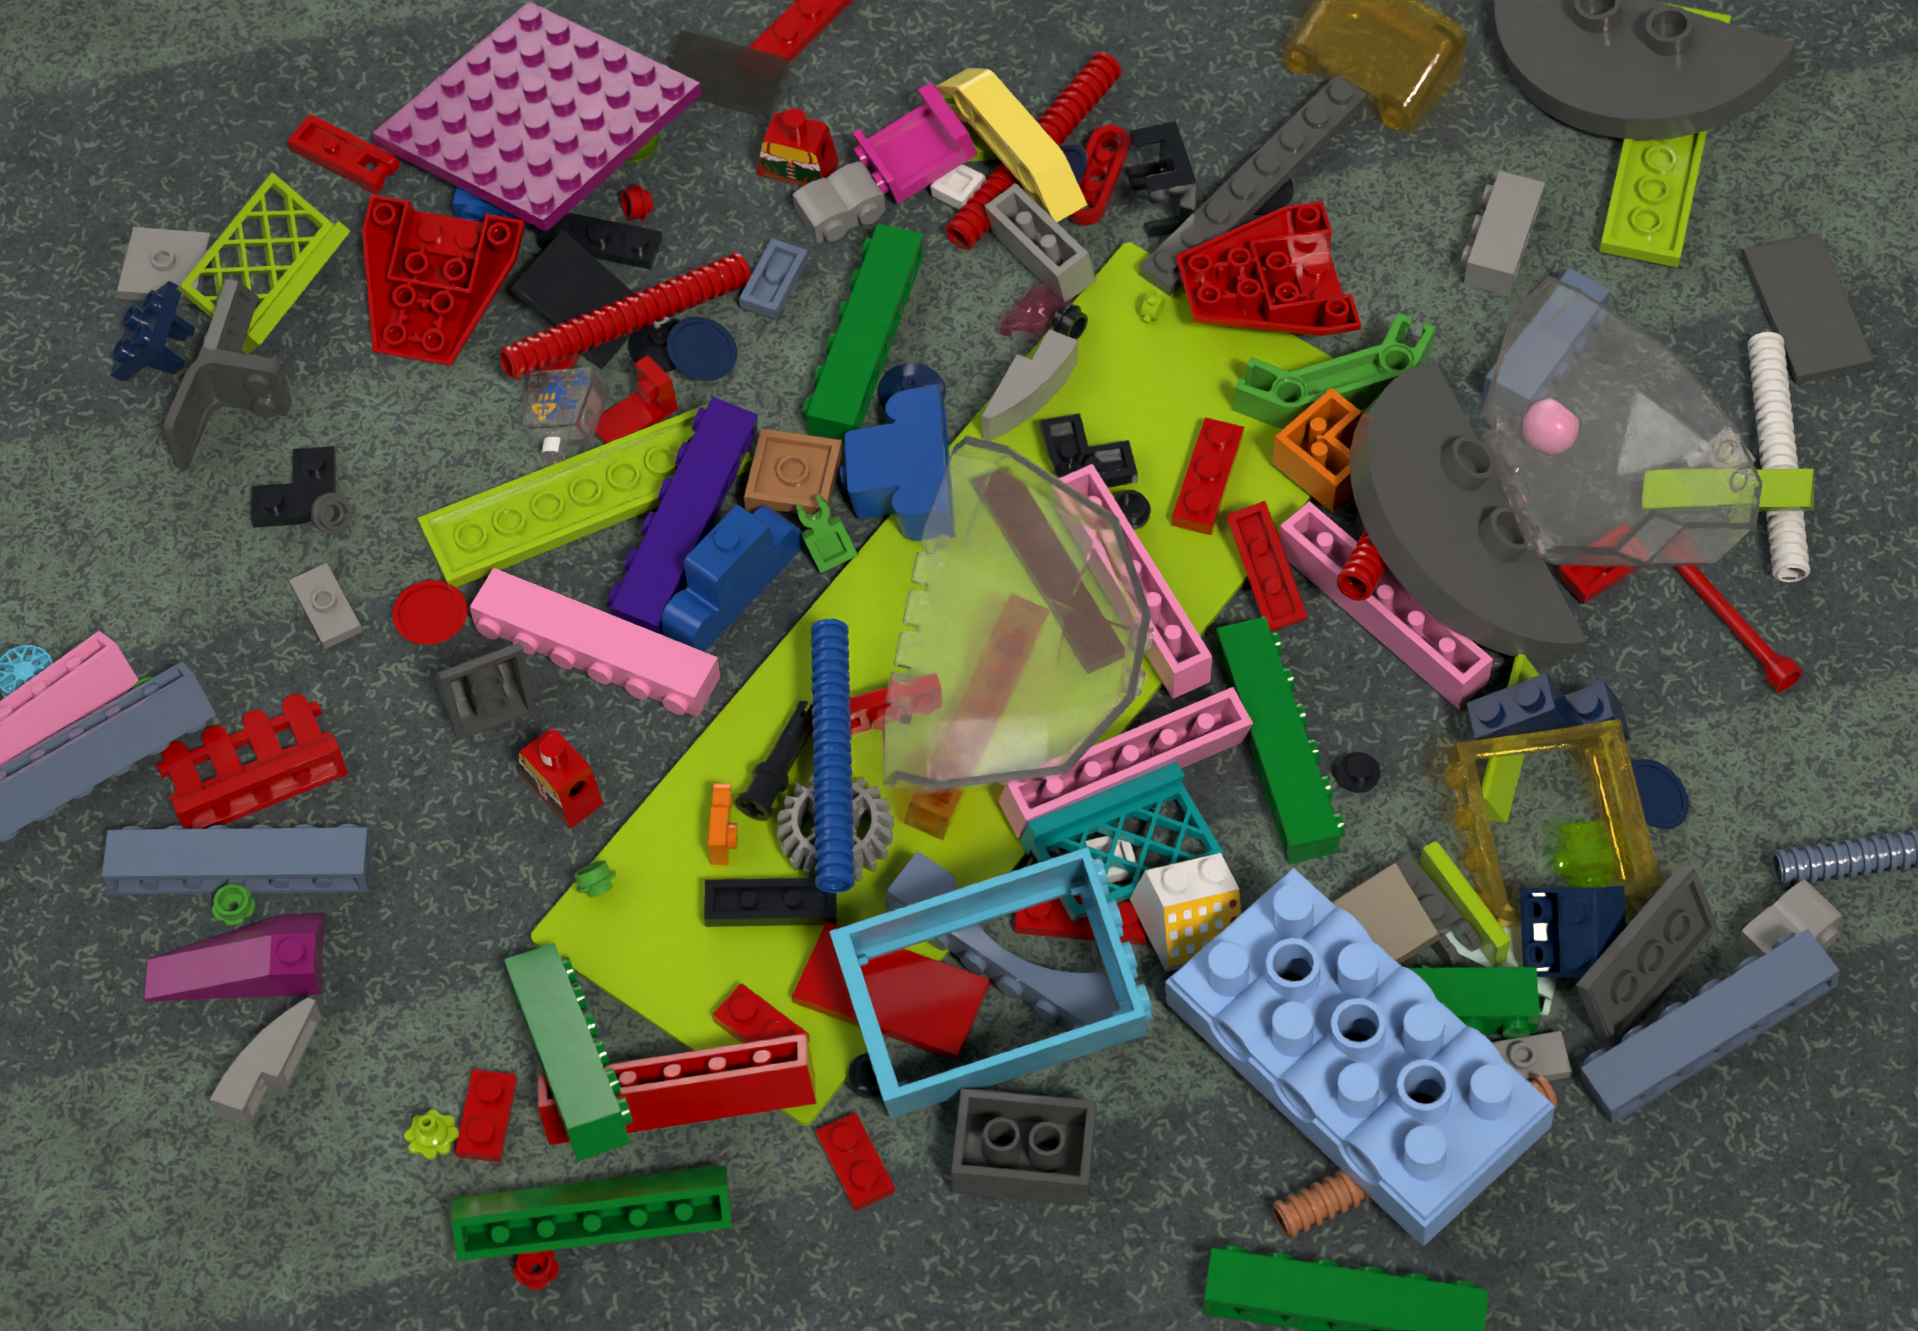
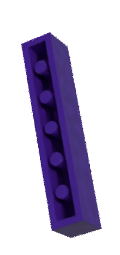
[607,396,758,634]

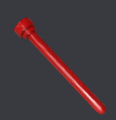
[1658,539,1803,693]

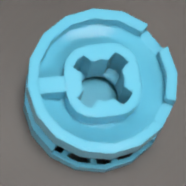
[0,645,53,698]

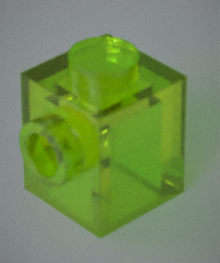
[1553,819,1616,887]

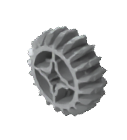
[777,775,894,881]

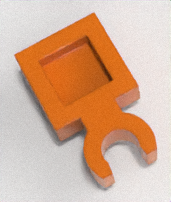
[708,783,738,865]

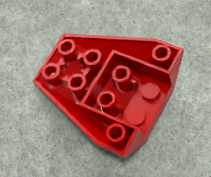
[362,194,525,366]
[1176,201,1361,336]

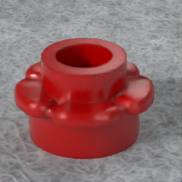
[620,184,653,222]
[513,1250,559,1290]

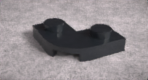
[1040,413,1138,488]
[251,446,336,528]

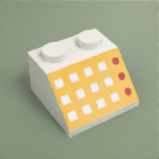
[1130,853,1241,972]

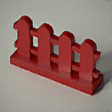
[157,694,348,829]

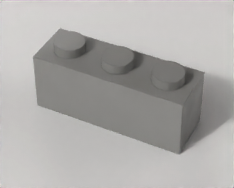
[1460,171,1545,296]
[985,183,1096,304]

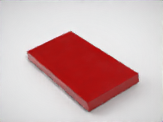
[792,922,990,1062]

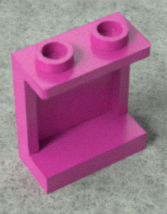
[853,82,978,204]

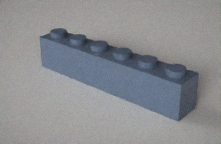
[0,661,216,843]
[102,824,373,895]
[1581,929,1840,1124]

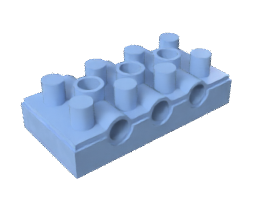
[1165,868,1555,1247]

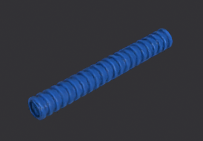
[811,619,855,893]

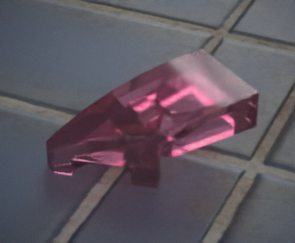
[999,282,1077,338]

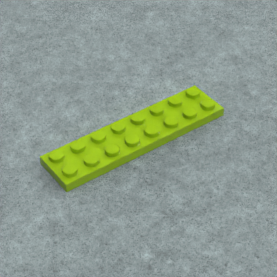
[1599,2,1731,268]
[417,403,753,588]

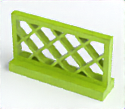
[177,172,350,354]

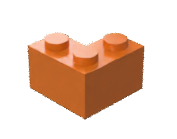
[1272,388,1362,513]

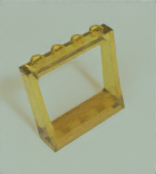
[1445,719,1662,930]

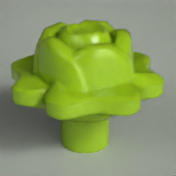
[404,1109,459,1160]

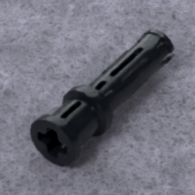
[735,701,814,821]

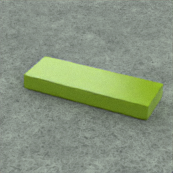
[1420,841,1511,967]

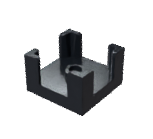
[1128,121,1197,238]

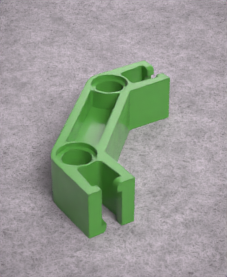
[1233,313,1436,429]

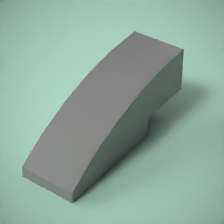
[982,330,1078,441]
[210,997,322,1127]

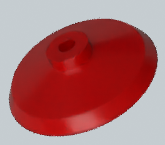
[392,580,467,645]

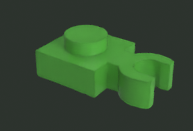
[796,494,858,573]

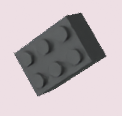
[951,1088,1097,1206]

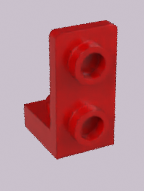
[590,355,678,444]

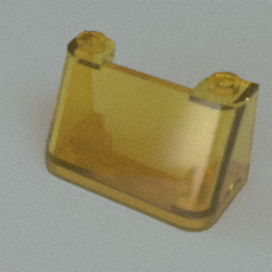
[1282,0,1467,135]

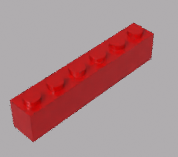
[538,1034,817,1145]

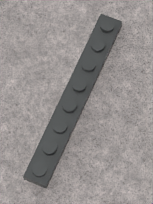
[1139,74,1368,296]

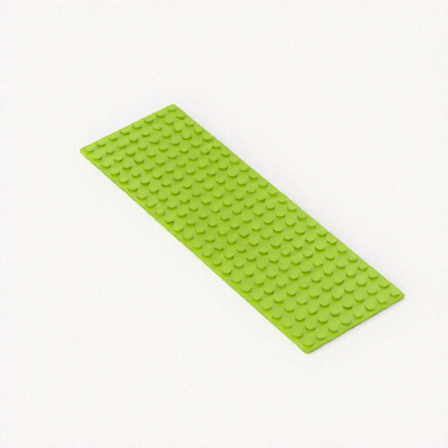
[531,242,1367,1126]

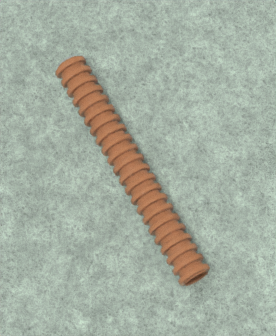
[1272,1074,1557,1239]

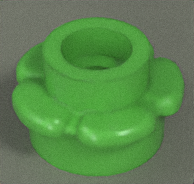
[574,860,616,898]
[212,884,256,926]

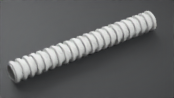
[1748,332,1810,583]

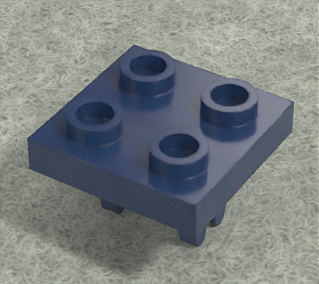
[110,281,195,381]

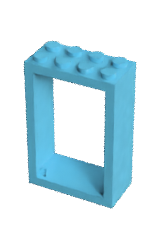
[830,847,1152,1119]

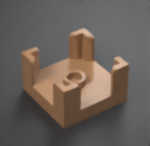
[744,429,843,530]

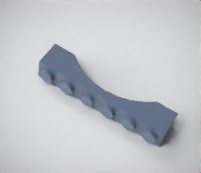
[885,851,1119,1052]

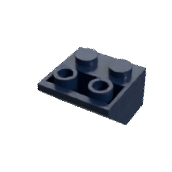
[1520,886,1626,977]

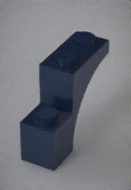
[1467,673,1631,753]

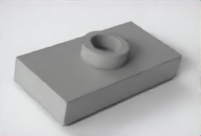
[289,563,362,649]
[1491,1031,1572,1082]

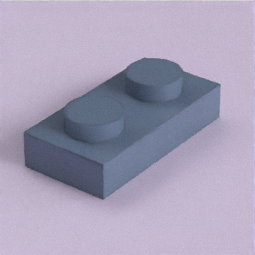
[739,238,809,320]

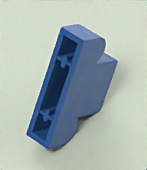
[840,384,956,541]
[661,505,803,652]

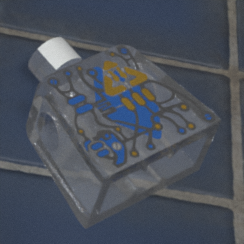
[523,367,610,463]

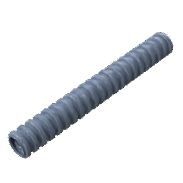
[1773,829,1918,888]

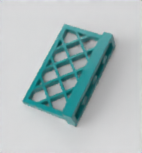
[1020,762,1224,922]

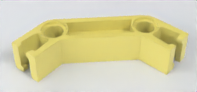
[936,68,1087,222]

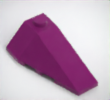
[144,913,325,1002]

